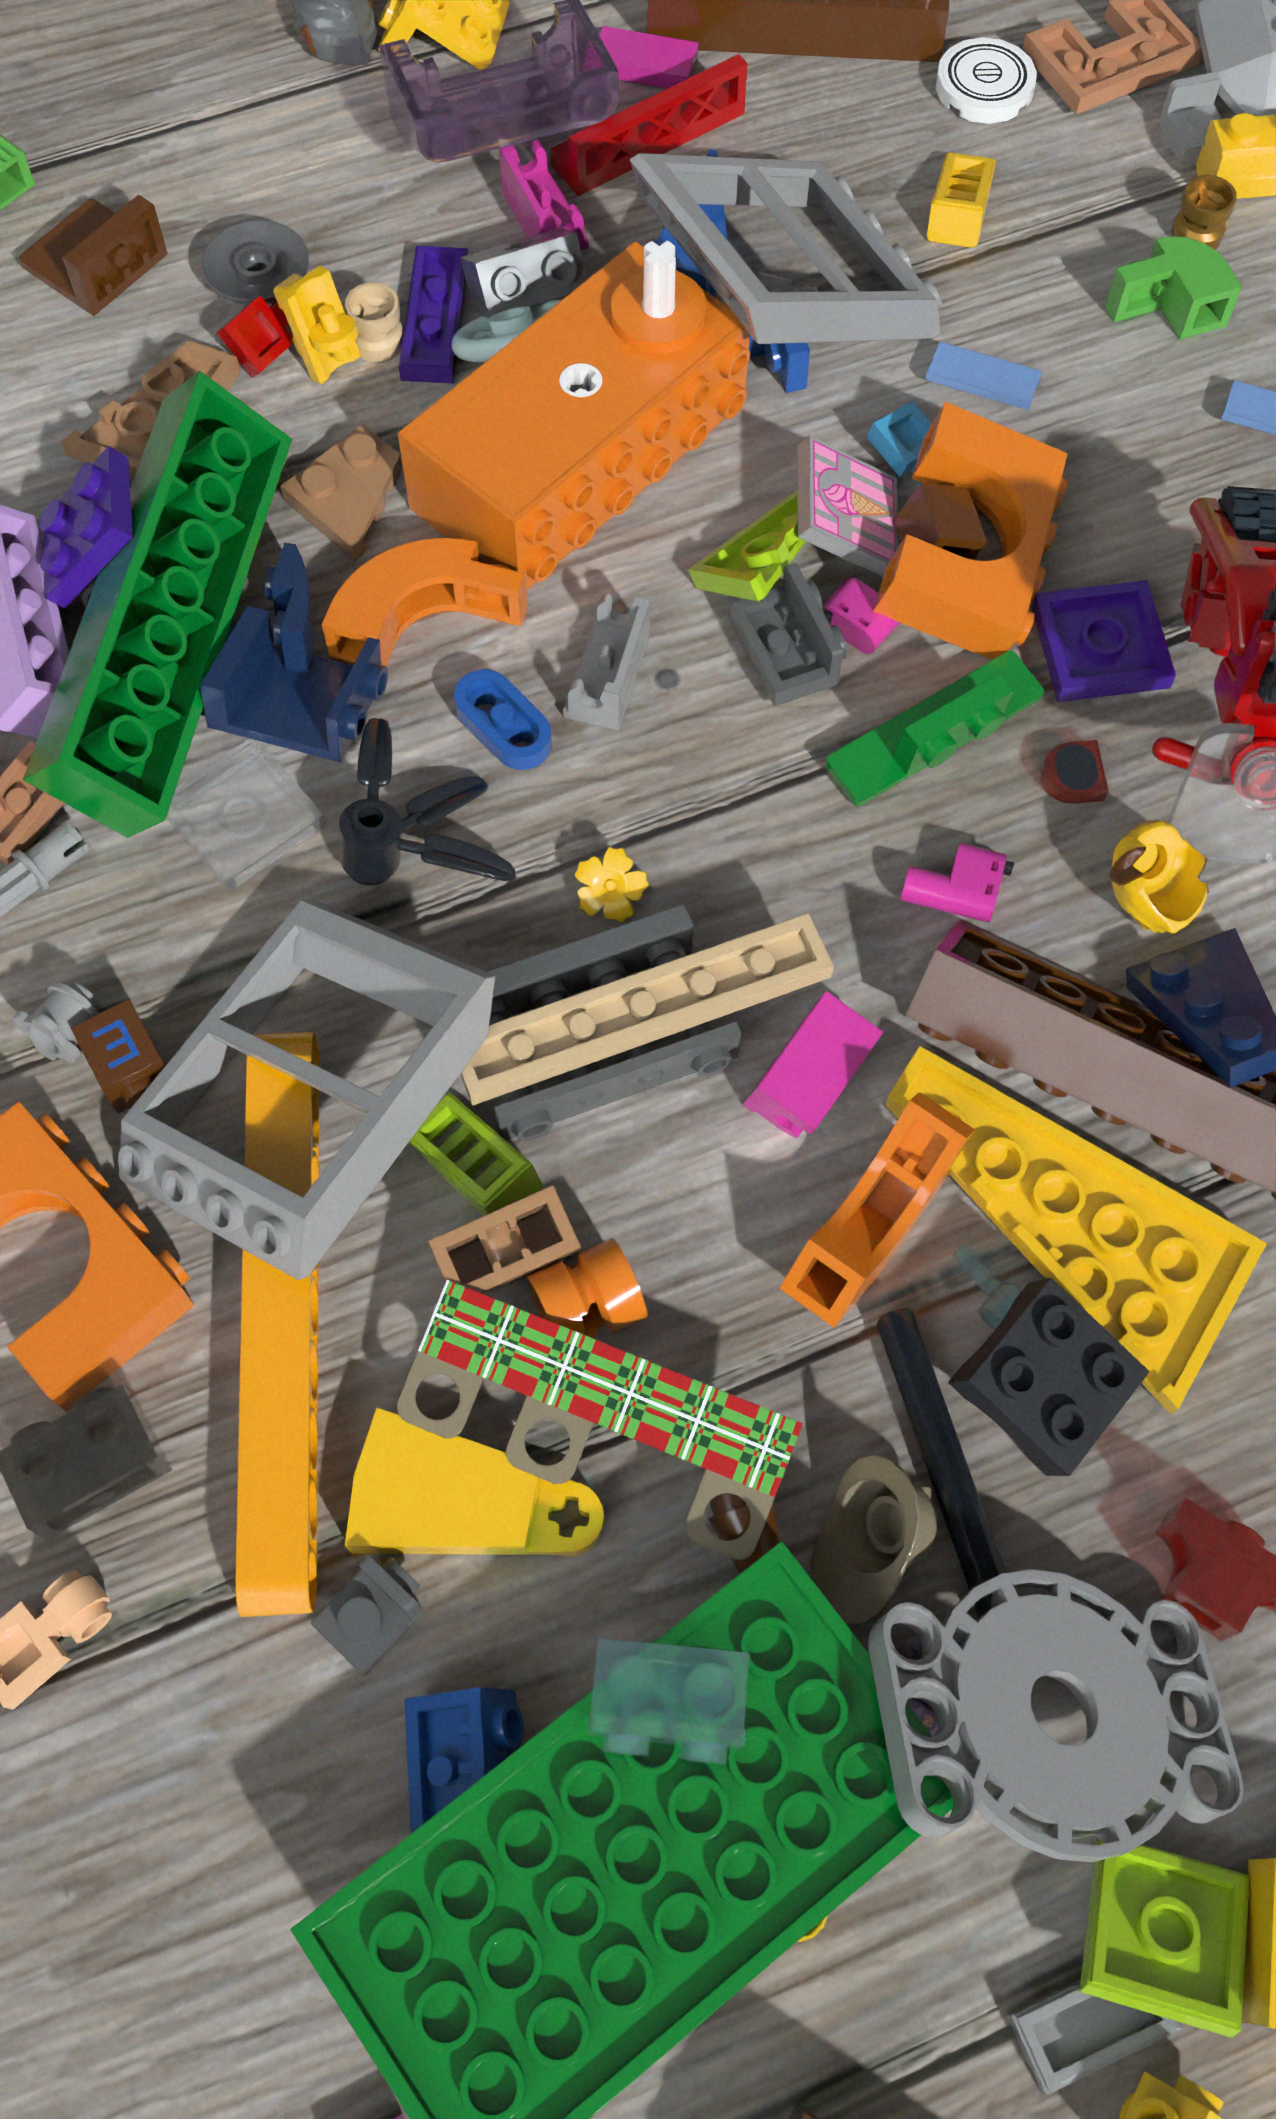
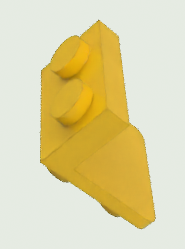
[378,0,509,70]

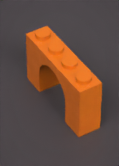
[873,401,1068,660]
[0,1102,194,1412]

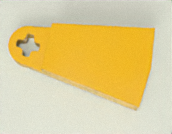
[345,1407,605,1557]

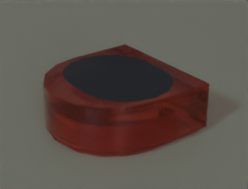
[1040,740,1109,804]

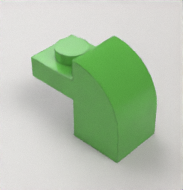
[1105,237,1242,340]

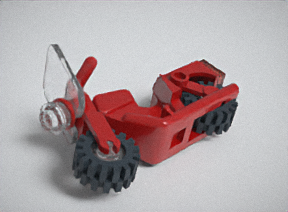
[1152,486,1276,864]

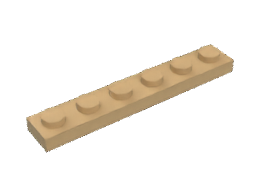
[460,913,834,1106]

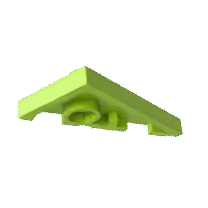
[688,490,806,602]

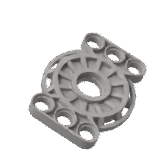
[868,1569,1244,1862]

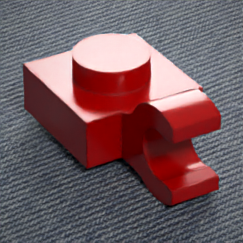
[216,295,294,377]

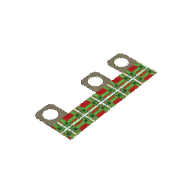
[397,1280,803,1560]

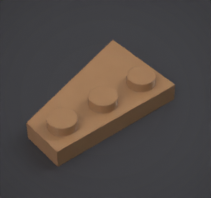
[61,340,241,478]

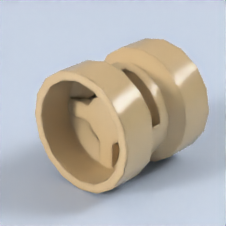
[345,282,403,362]

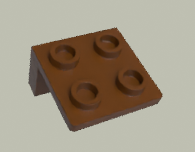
[19,194,168,316]

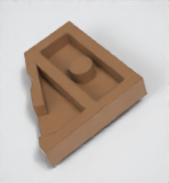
[281,424,402,561]

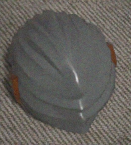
[291,0,379,66]

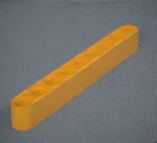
[236,1031,320,1617]

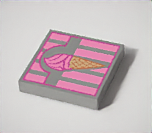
[797,435,899,577]

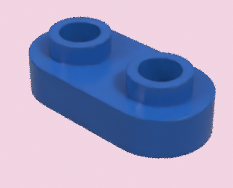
[454,669,552,770]

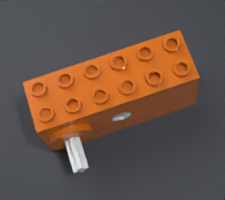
[398,241,750,590]

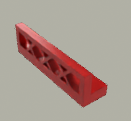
[550,54,748,196]

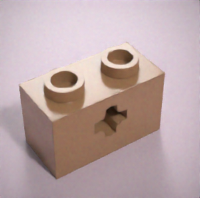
[428,1185,581,1295]

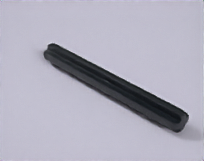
[877,1308,1006,1618]

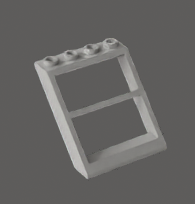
[630,153,942,344]
[118,898,495,1280]

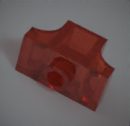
[1155,1498,1276,1641]

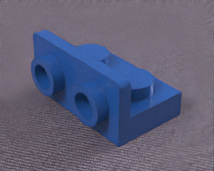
[404,1687,524,1833]

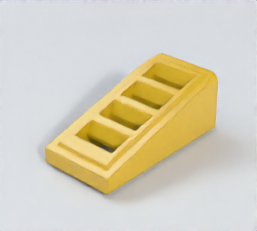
[927,152,996,248]

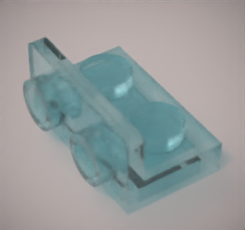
[588,1638,749,1764]

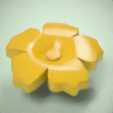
[575,847,650,922]

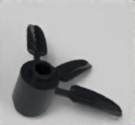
[339,718,516,885]

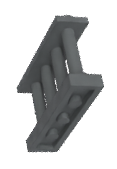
[487,904,741,1140]

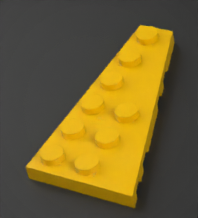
[885,1046,1267,1415]

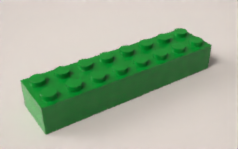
[22,371,292,838]

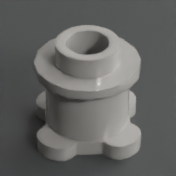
[12,982,100,1064]

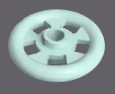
[451,299,561,362]

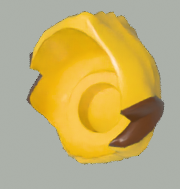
[1109,820,1209,934]

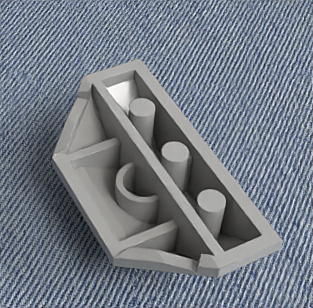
[1194,0,1276,116]

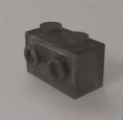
[0,1384,172,1540]

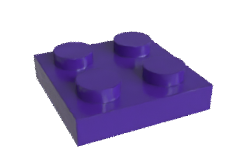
[40,446,133,608]
[1031,580,1176,702]

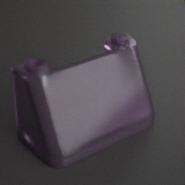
[379,0,619,163]

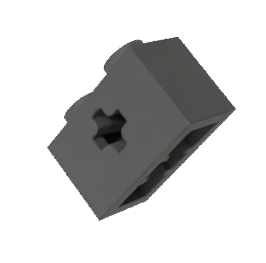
[460,227,588,319]

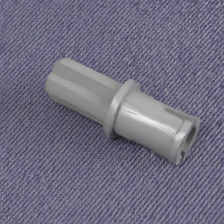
[0,821,90,917]

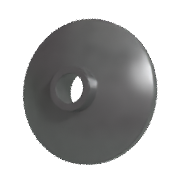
[202,220,309,304]

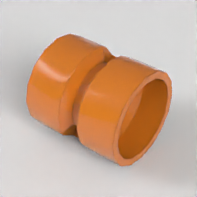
[526,1238,648,1339]

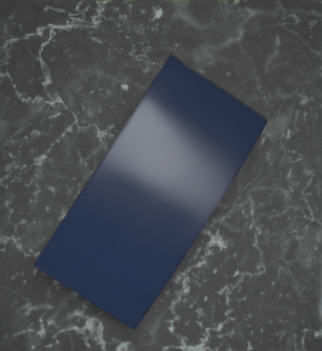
[265,543,314,674]

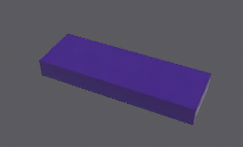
[398,246,468,384]

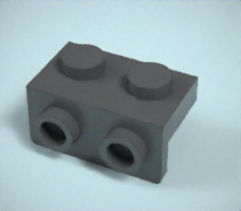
[728,563,847,707]

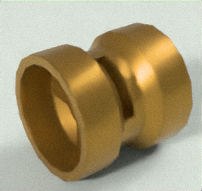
[1171,175,1237,250]

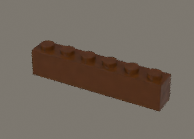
[648,0,949,62]

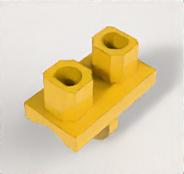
[273,266,361,385]

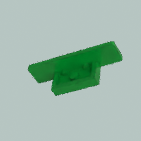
[825,650,1044,807]

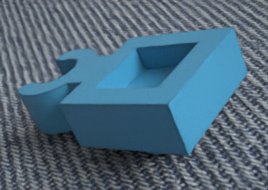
[866,401,931,487]

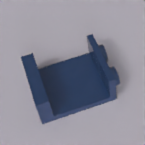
[200,606,388,762]

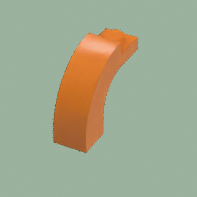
[322,538,528,666]
[779,1092,975,1328]

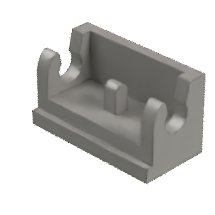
[563,593,650,731]

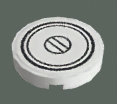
[935,37,1037,124]

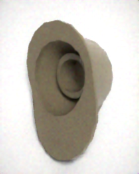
[811,1455,937,1625]

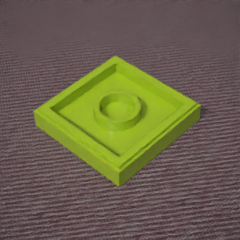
[1080,1838,1250,2038]

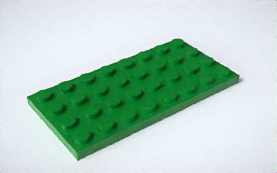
[290,1541,953,2119]

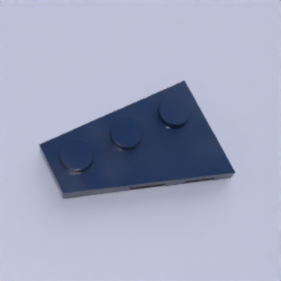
[1126,928,1276,1088]

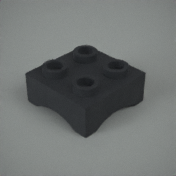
[948,1278,1150,1476]

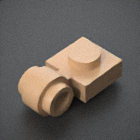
[0,1570,112,1710]

